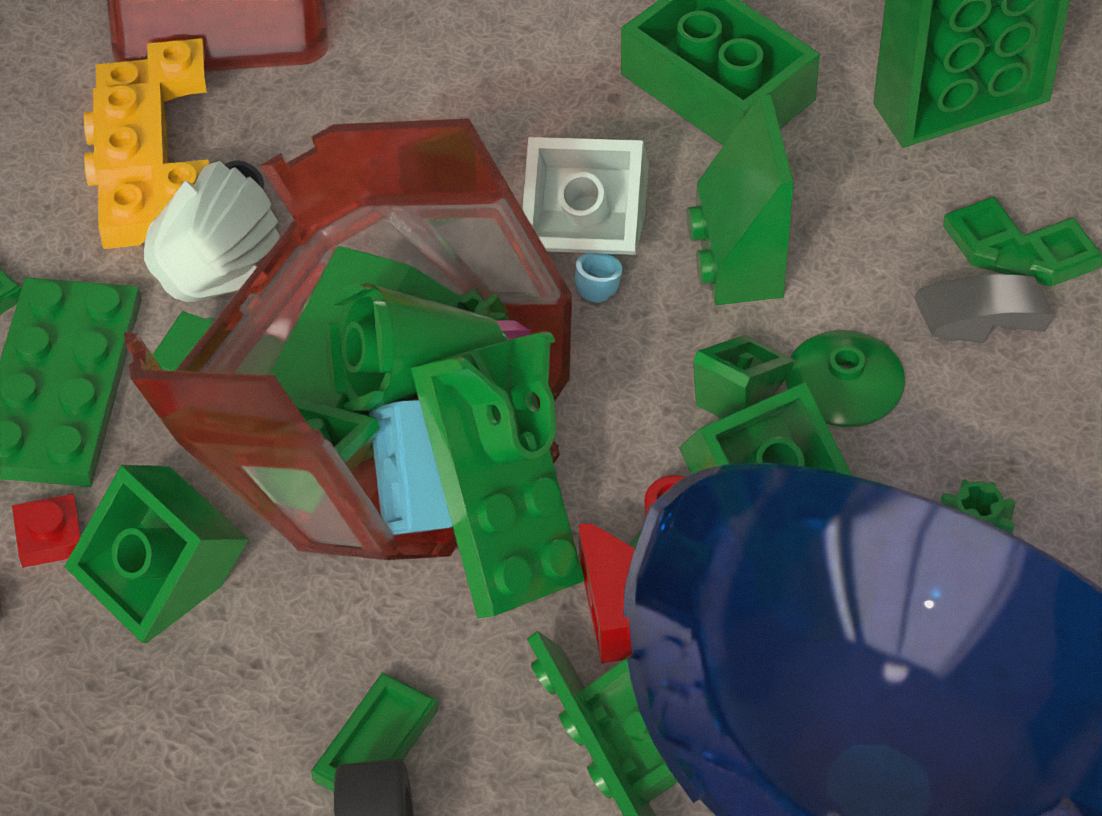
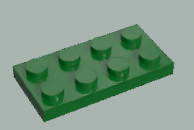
[0,277,142,487]

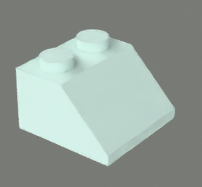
[519,137,649,255]

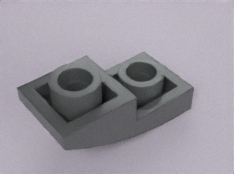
[914,275,1055,343]

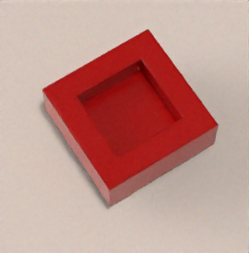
[12,493,81,568]

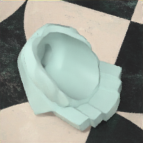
[144,161,282,302]

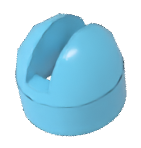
[574,253,622,304]

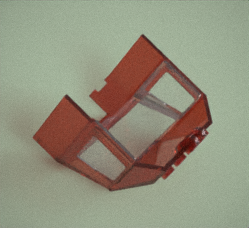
[124,118,572,560]

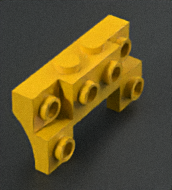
[84,38,209,249]

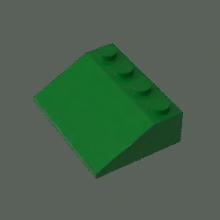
[873,0,1070,148]

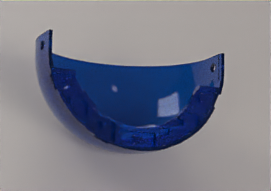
[623,463,1102,816]

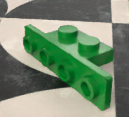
[527,631,702,816]

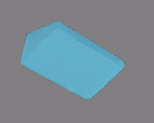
[369,400,453,536]

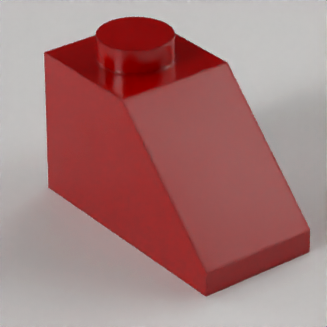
[578,523,687,664]

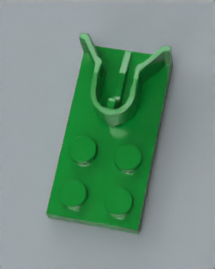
[411,331,584,618]

